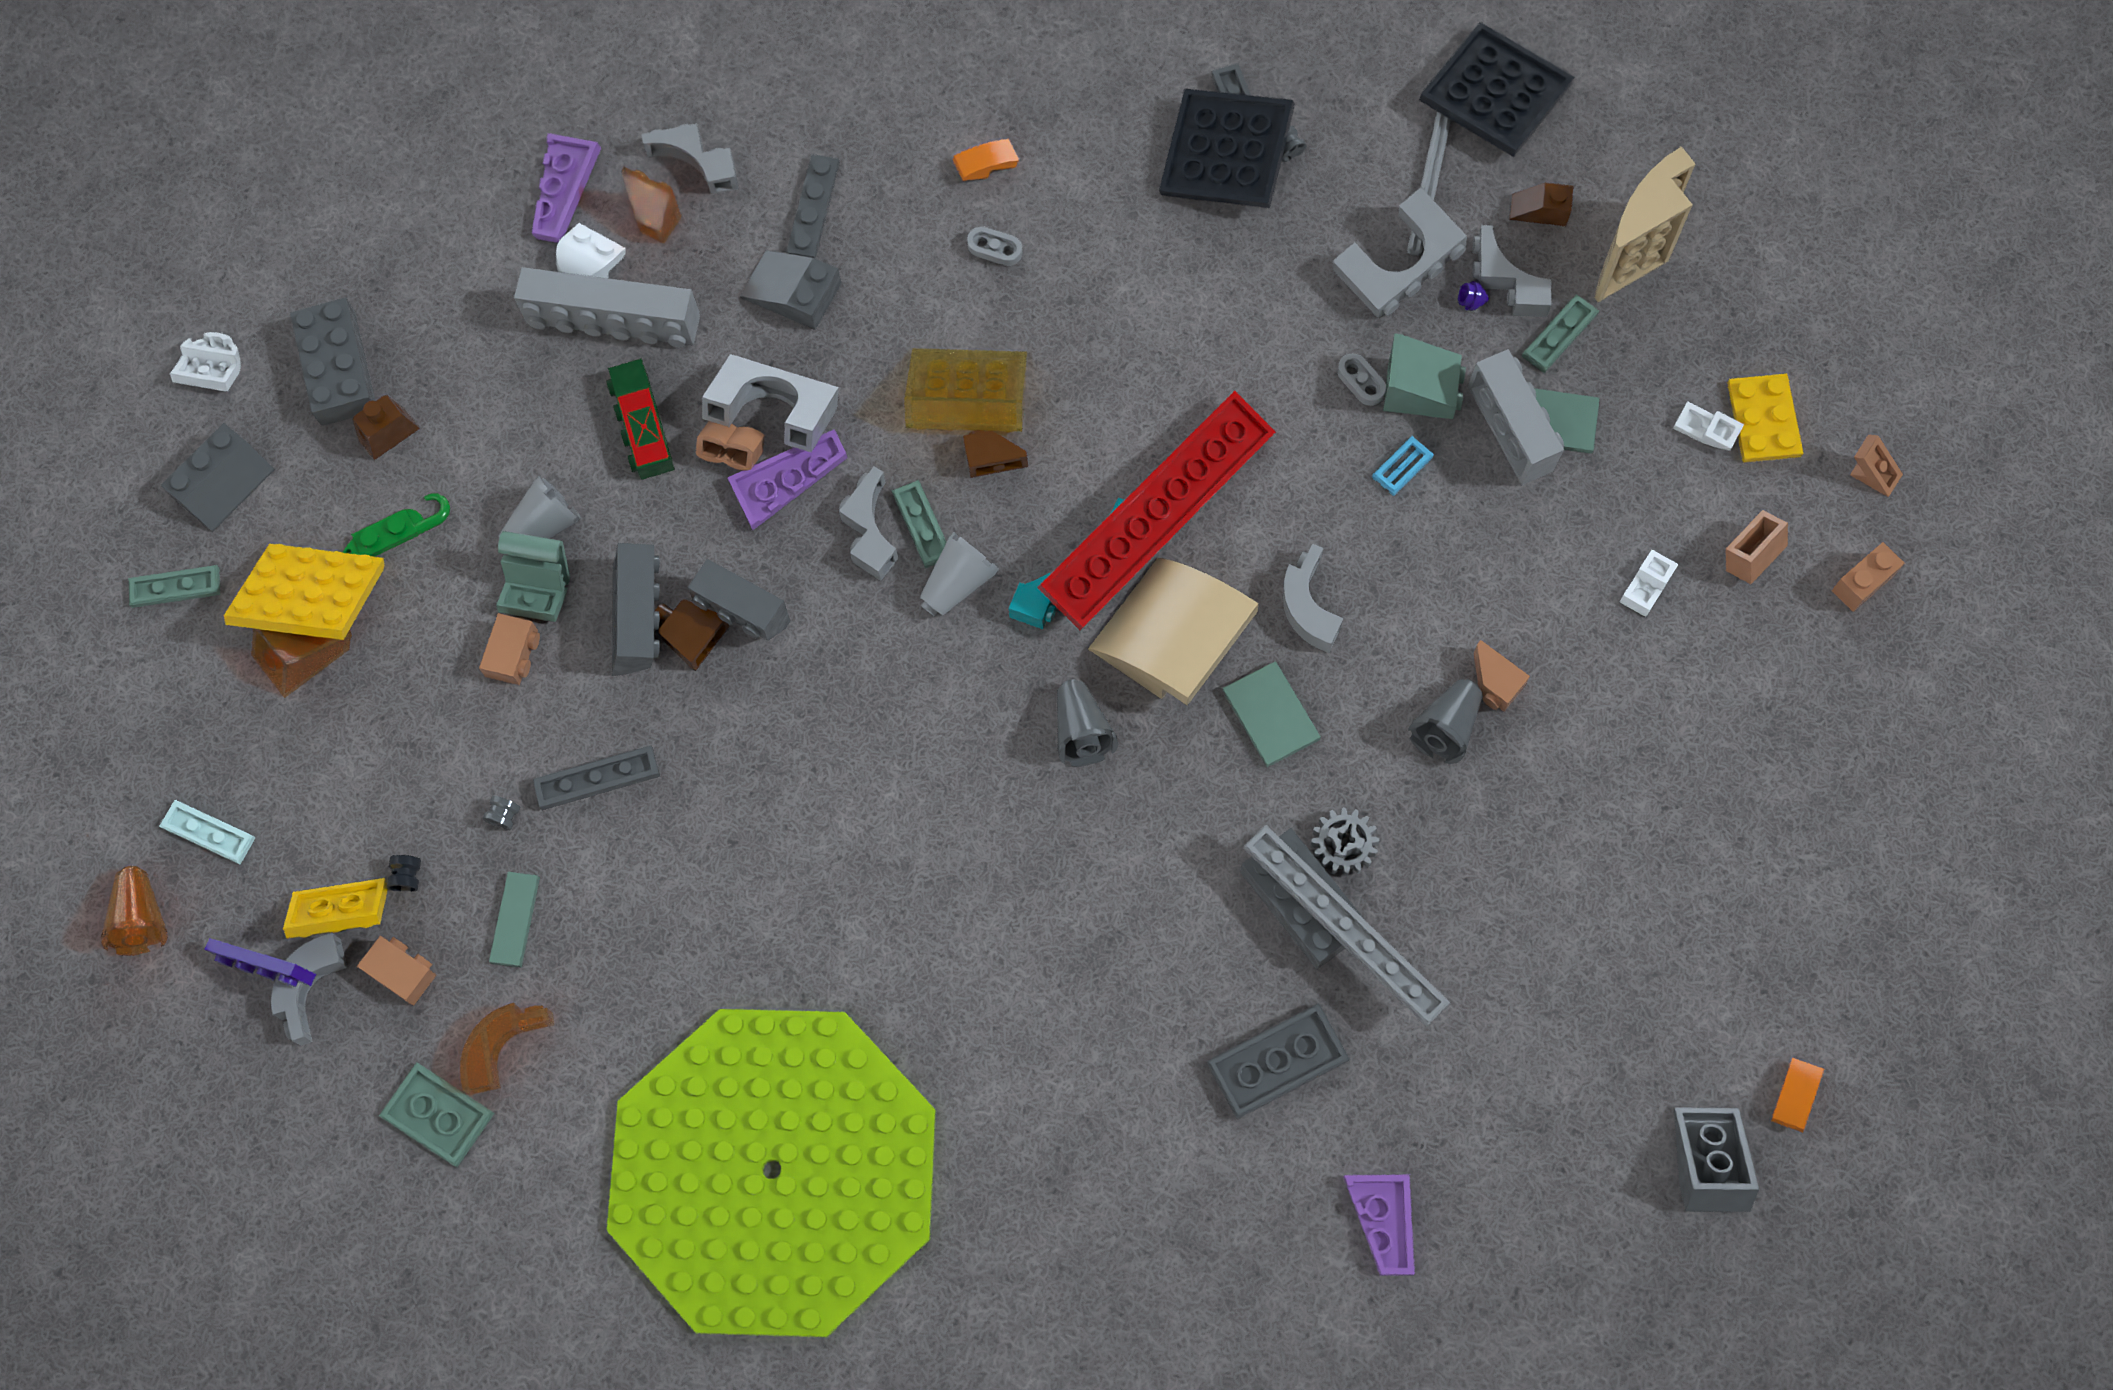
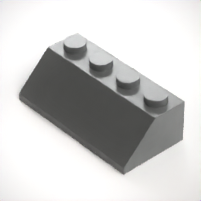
[612,543,660,676]

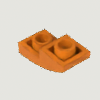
[953,139,1019,181]
[1771,1058,1824,1133]

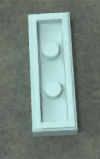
[159,800,255,864]

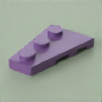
[1343,1175,1414,1276]

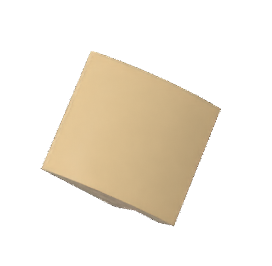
[1595,146,1695,302]
[1088,558,1259,705]

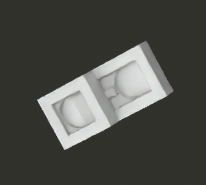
[1673,402,1744,451]
[1620,550,1678,617]

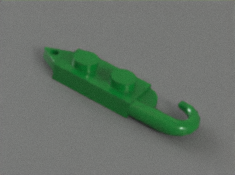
[342,493,450,557]

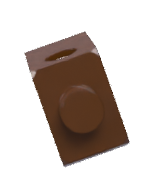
[352,395,420,461]
[655,599,730,671]

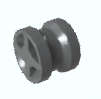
[1282,126,1307,162]
[482,796,521,830]

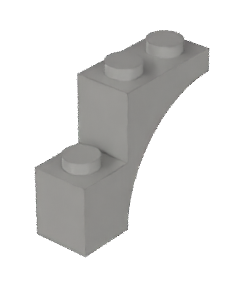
[642,124,739,195]
[1472,225,1551,317]
[839,466,898,581]

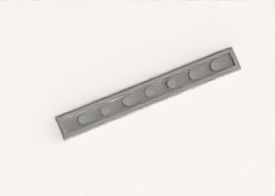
[1243,825,1450,1027]

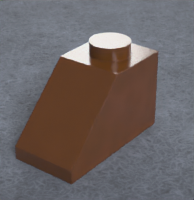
[1509,182,1574,226]
[963,430,1028,478]

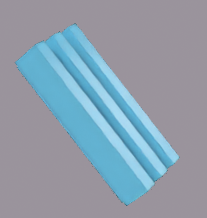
[1372,436,1434,496]

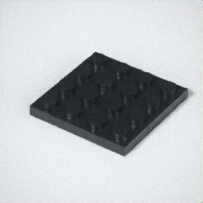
[1419,22,1575,157]
[1159,88,1295,208]

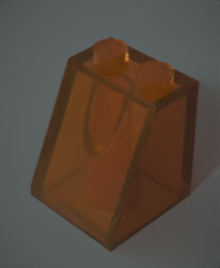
[251,628,352,698]

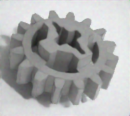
[1311,808,1379,876]

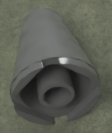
[1057,679,1119,767]
[1408,679,1483,764]

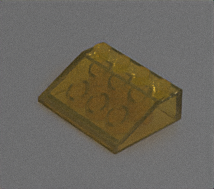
[904,348,1027,432]

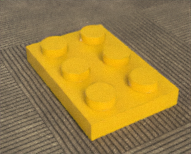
[1727,374,1804,463]
[283,878,388,939]

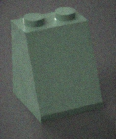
[1383,334,1466,419]

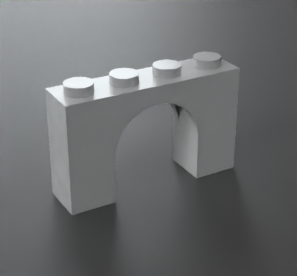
[1333,188,1467,318]
[702,354,839,453]

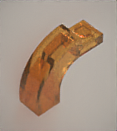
[460,1003,555,1095]

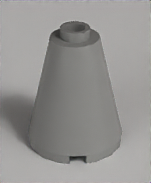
[498,476,581,539]
[920,532,999,617]

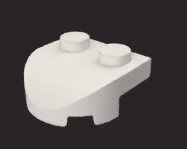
[556,223,626,278]
[170,332,241,391]

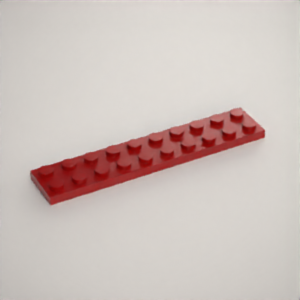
[1037,391,1276,630]

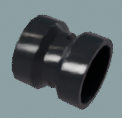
[386,855,421,892]

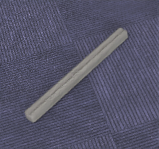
[1407,112,1451,256]

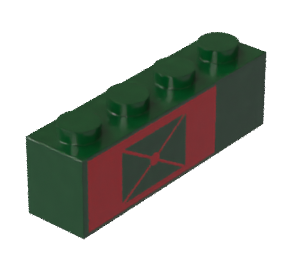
[606,358,675,480]

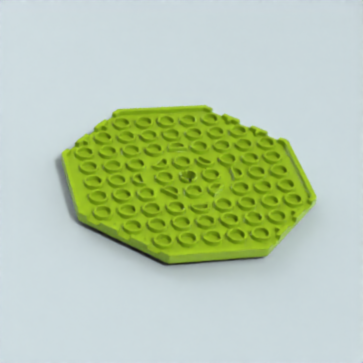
[607,1009,936,1337]

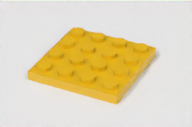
[224,544,385,640]

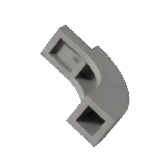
[1282,544,1343,653]
[271,933,347,1046]

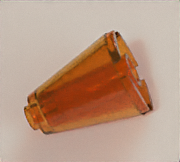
[101,866,168,956]

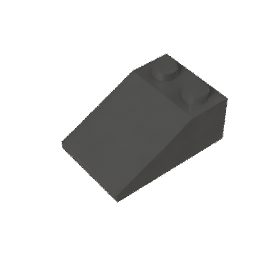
[740,250,842,330]
[1674,1108,1759,1212]

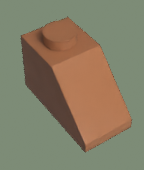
[1473,640,1530,712]

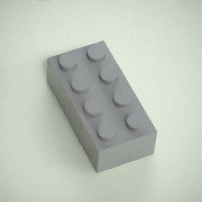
[1468,349,1564,485]

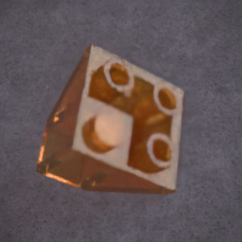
[621,167,682,244]

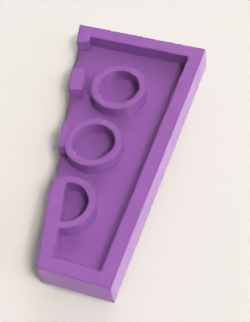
[532,133,601,243]
[727,430,847,530]

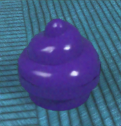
[1458,281,1489,311]

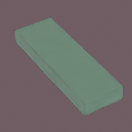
[1522,294,1599,373]
[892,480,946,569]
[128,565,220,608]
[489,872,540,968]

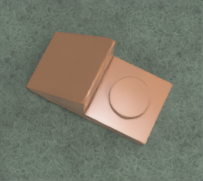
[1850,435,1903,497]

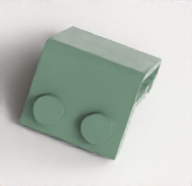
[496,531,570,622]

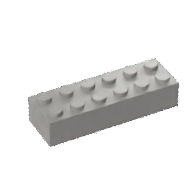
[514,267,700,348]

